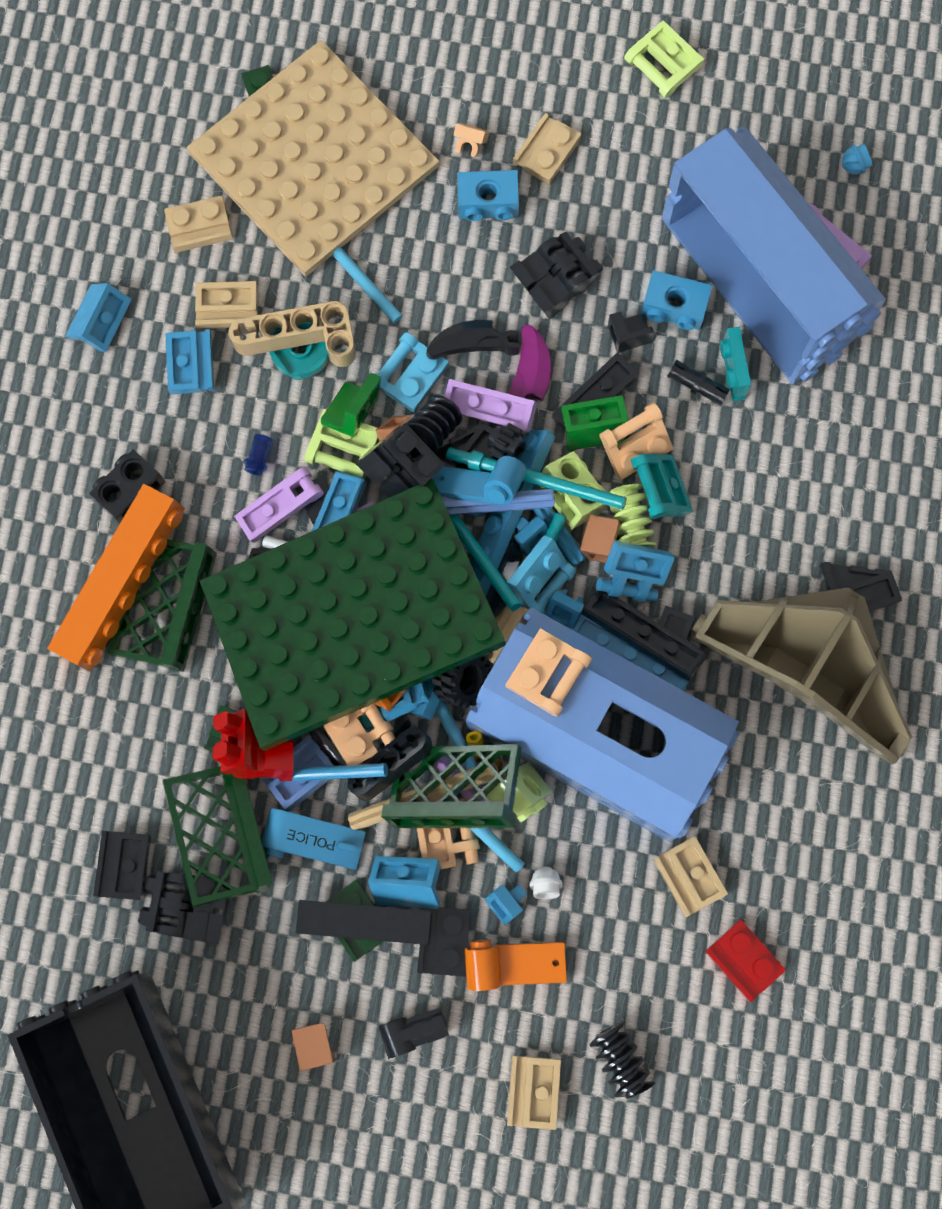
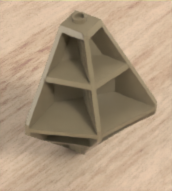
[692,588,913,764]

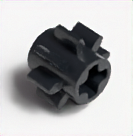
[487,423,526,460]

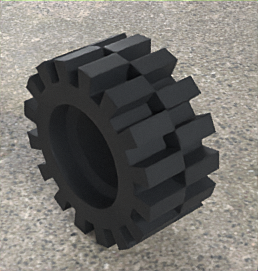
[432,656,491,708]

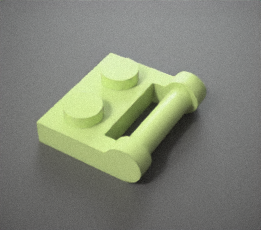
[624,21,704,98]
[304,409,379,479]

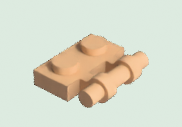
[323,703,396,765]
[417,798,480,870]

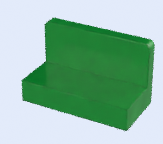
[321,373,381,437]
[561,395,629,451]

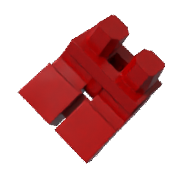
[212,709,293,781]

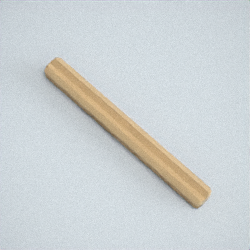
[348,762,499,830]

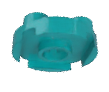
[270,322,330,380]

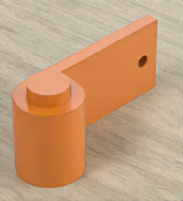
[465,939,567,991]

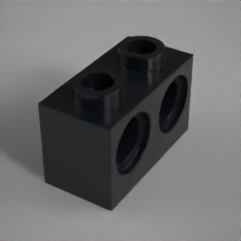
[89,449,165,523]

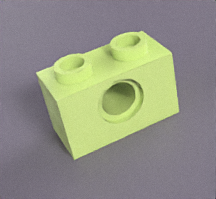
[487,762,552,823]

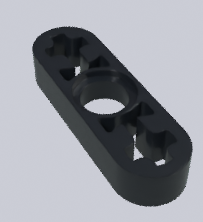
[348,727,432,801]

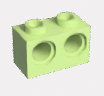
[540,451,606,530]

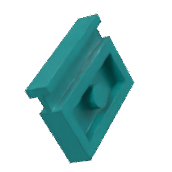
[720,327,751,402]

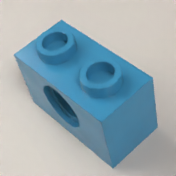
[457,170,519,221]
[641,270,712,330]

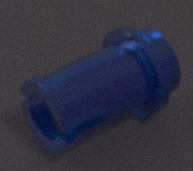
[243,434,274,476]

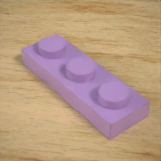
[445,379,538,433]

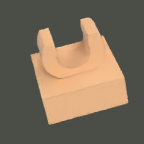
[453,123,490,157]

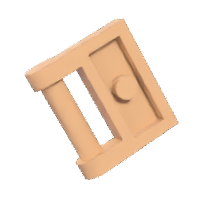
[599,402,674,480]
[505,628,592,717]

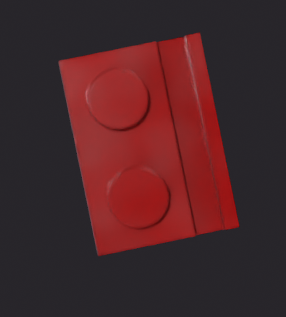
[704,919,786,1003]

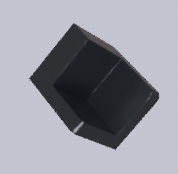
[608,311,654,353]

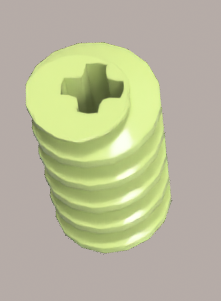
[609,484,657,548]

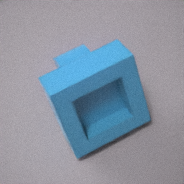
[514,516,548,556]
[545,589,584,629]
[485,884,527,926]

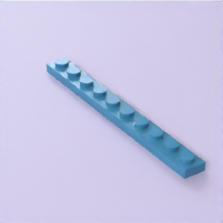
[408,430,556,720]

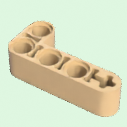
[229,301,356,367]

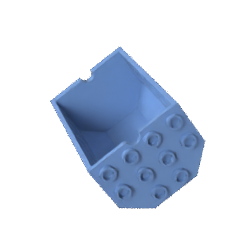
[662,127,886,385]
[466,607,740,842]

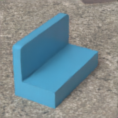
[66,283,132,352]
[368,856,441,909]

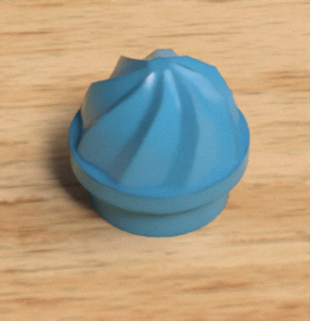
[842,144,873,174]

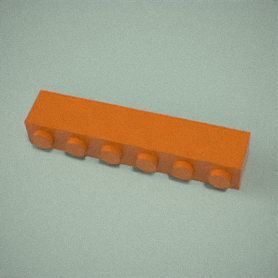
[47,484,185,672]

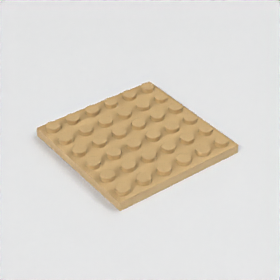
[187,40,439,277]

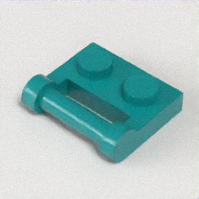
[631,454,693,519]

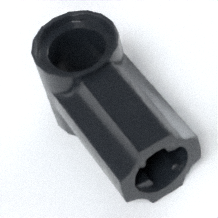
[378,1007,449,1059]

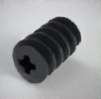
[407,395,462,453]
[589,1021,656,1099]

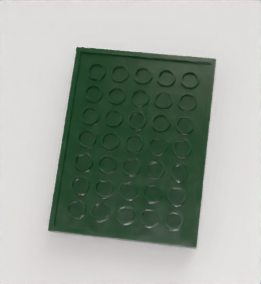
[200,479,506,751]

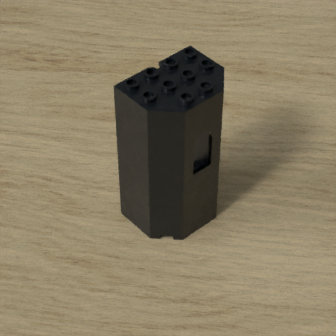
[7,970,245,1209]

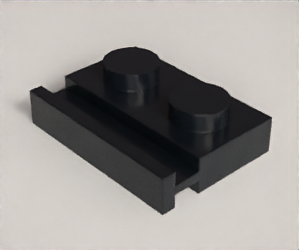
[93,831,151,901]
[417,907,471,977]

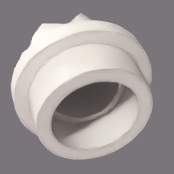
[530,867,563,900]

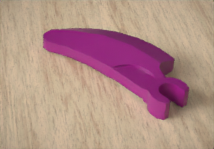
[508,325,551,401]

